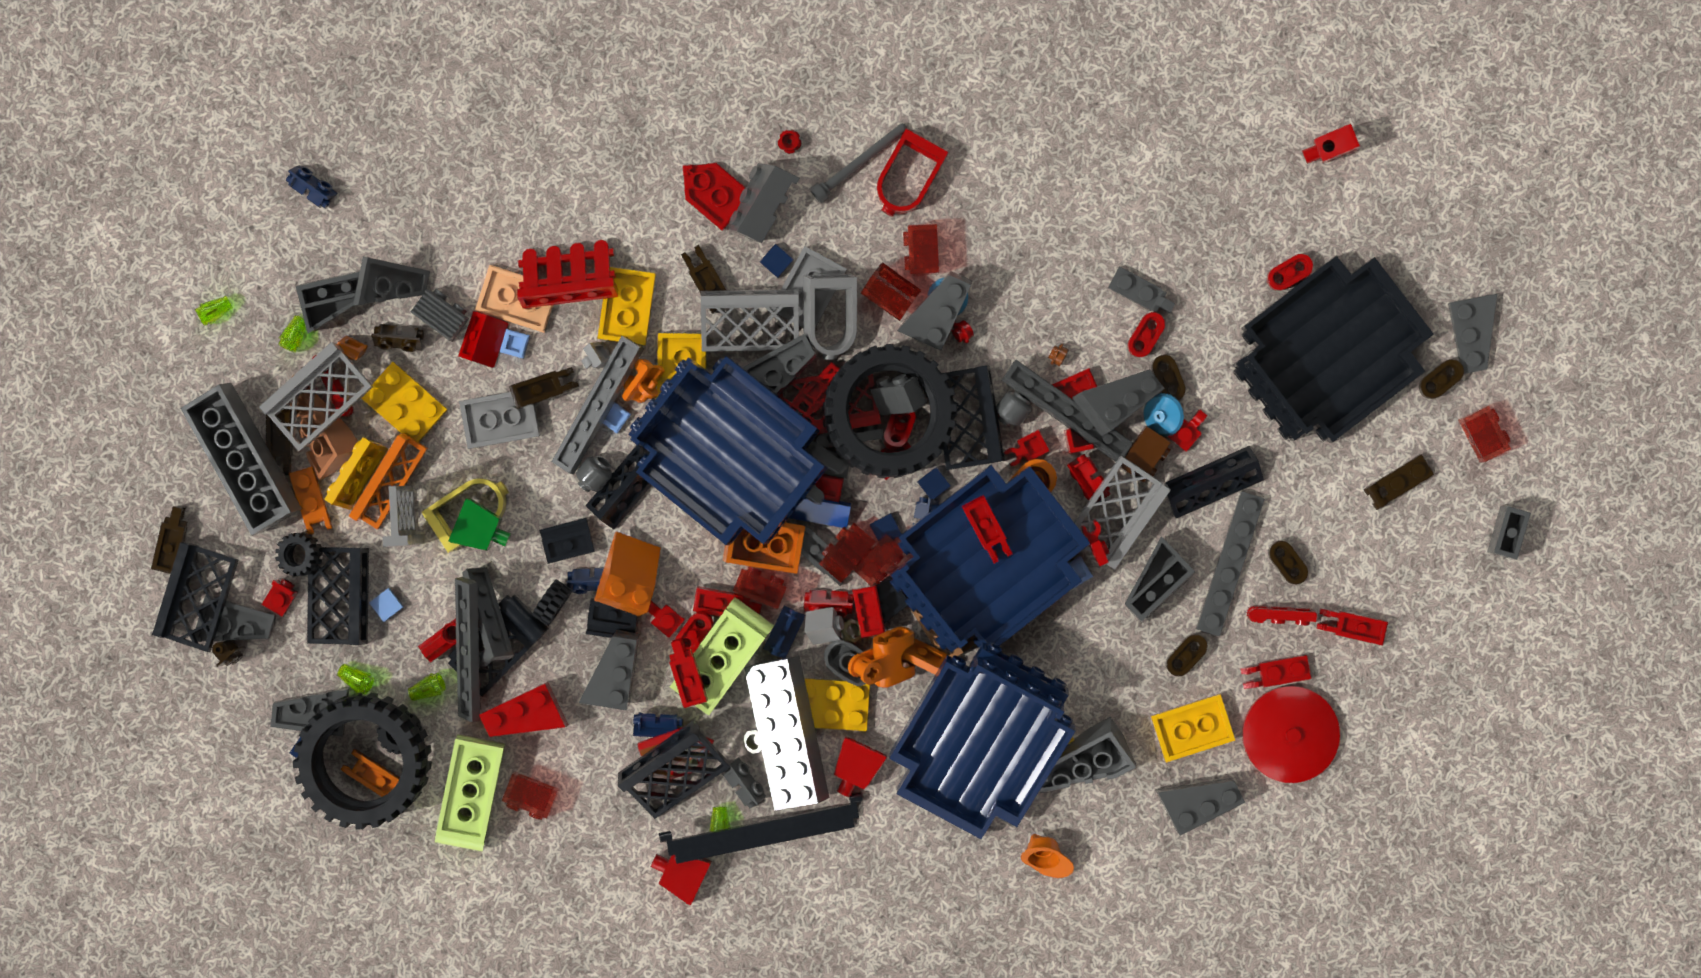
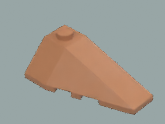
[290,375,358,480]

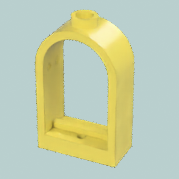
[421,479,509,553]

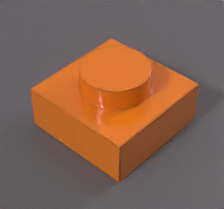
[337,335,368,361]

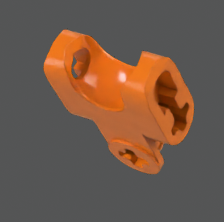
[848,626,916,688]

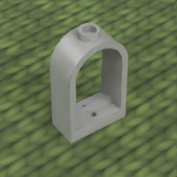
[803,274,857,359]

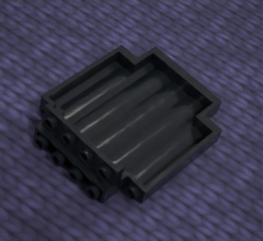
[1233,256,1434,443]

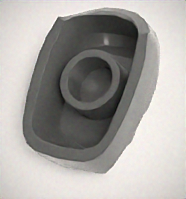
[824,640,865,686]

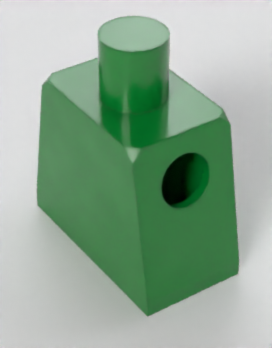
[448,498,511,551]

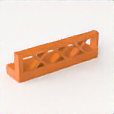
[349,433,428,530]

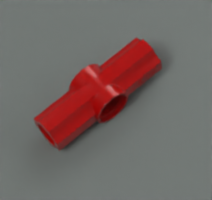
[418,618,479,663]

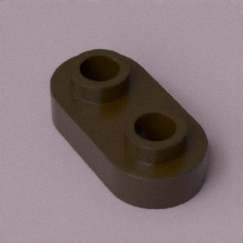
[1151,355,1186,400]
[1419,359,1464,399]
[1268,541,1308,585]
[1166,634,1208,676]

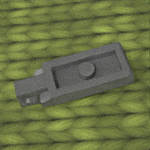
[1108,266,1175,313]

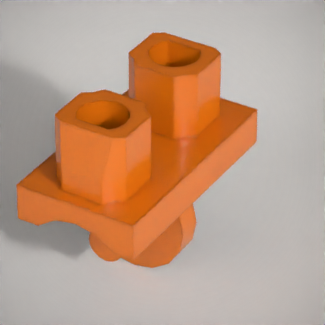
[622,359,665,403]

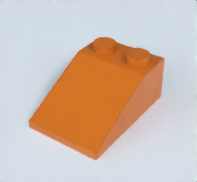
[722,522,805,574]
[594,531,661,616]

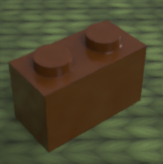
[1120,426,1171,483]

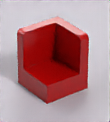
[1064,429,1094,454]

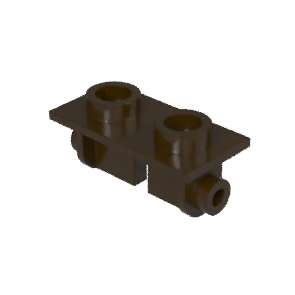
[371,324,424,352]
[212,640,246,667]

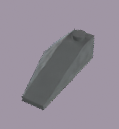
[1040,717,1136,793]

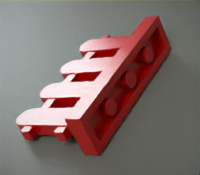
[517,240,618,309]

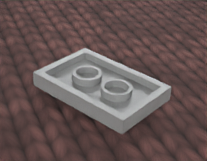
[771,246,847,328]
[459,392,540,449]

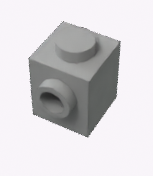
[805,607,844,645]

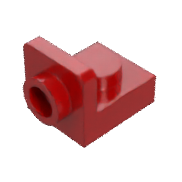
[261,578,298,617]

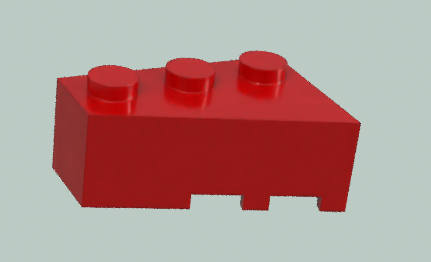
[479,682,569,737]

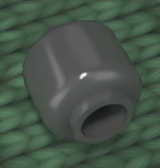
[996,390,1032,427]
[576,456,612,492]

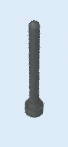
[809,123,907,204]

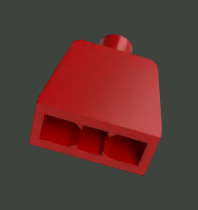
[1302,124,1360,164]
[834,736,887,798]
[650,854,712,906]

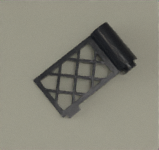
[448,595,549,697]

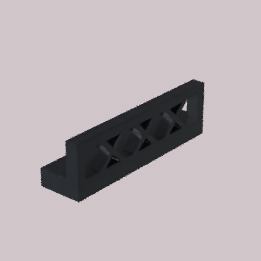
[585,445,651,530]
[1165,446,1264,519]

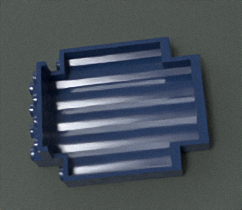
[628,356,828,546]
[889,465,1090,652]
[889,643,1076,840]

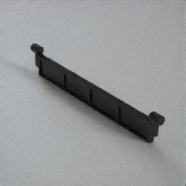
[659,792,863,864]

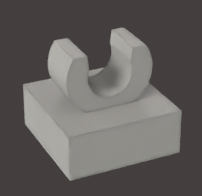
[581,342,611,369]

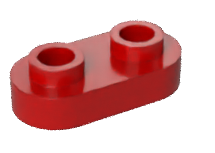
[1267,254,1313,291]
[1127,312,1165,358]
[883,412,916,451]
[675,611,713,654]

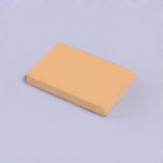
[475,265,554,333]

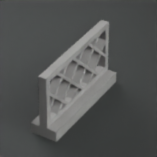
[701,289,799,351]
[259,342,373,452]
[1074,455,1170,569]
[383,486,425,547]

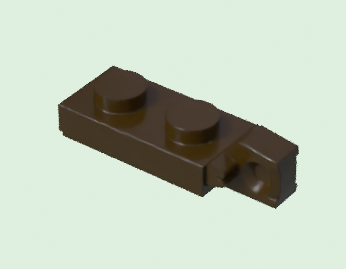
[151,506,188,574]

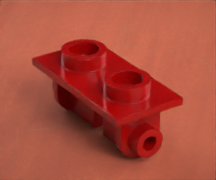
[1067,453,1111,502]
[804,590,853,616]

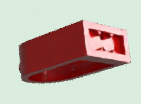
[877,129,948,217]

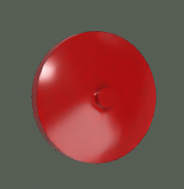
[1242,686,1340,783]

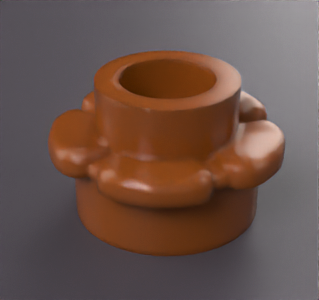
[1048,344,1069,367]

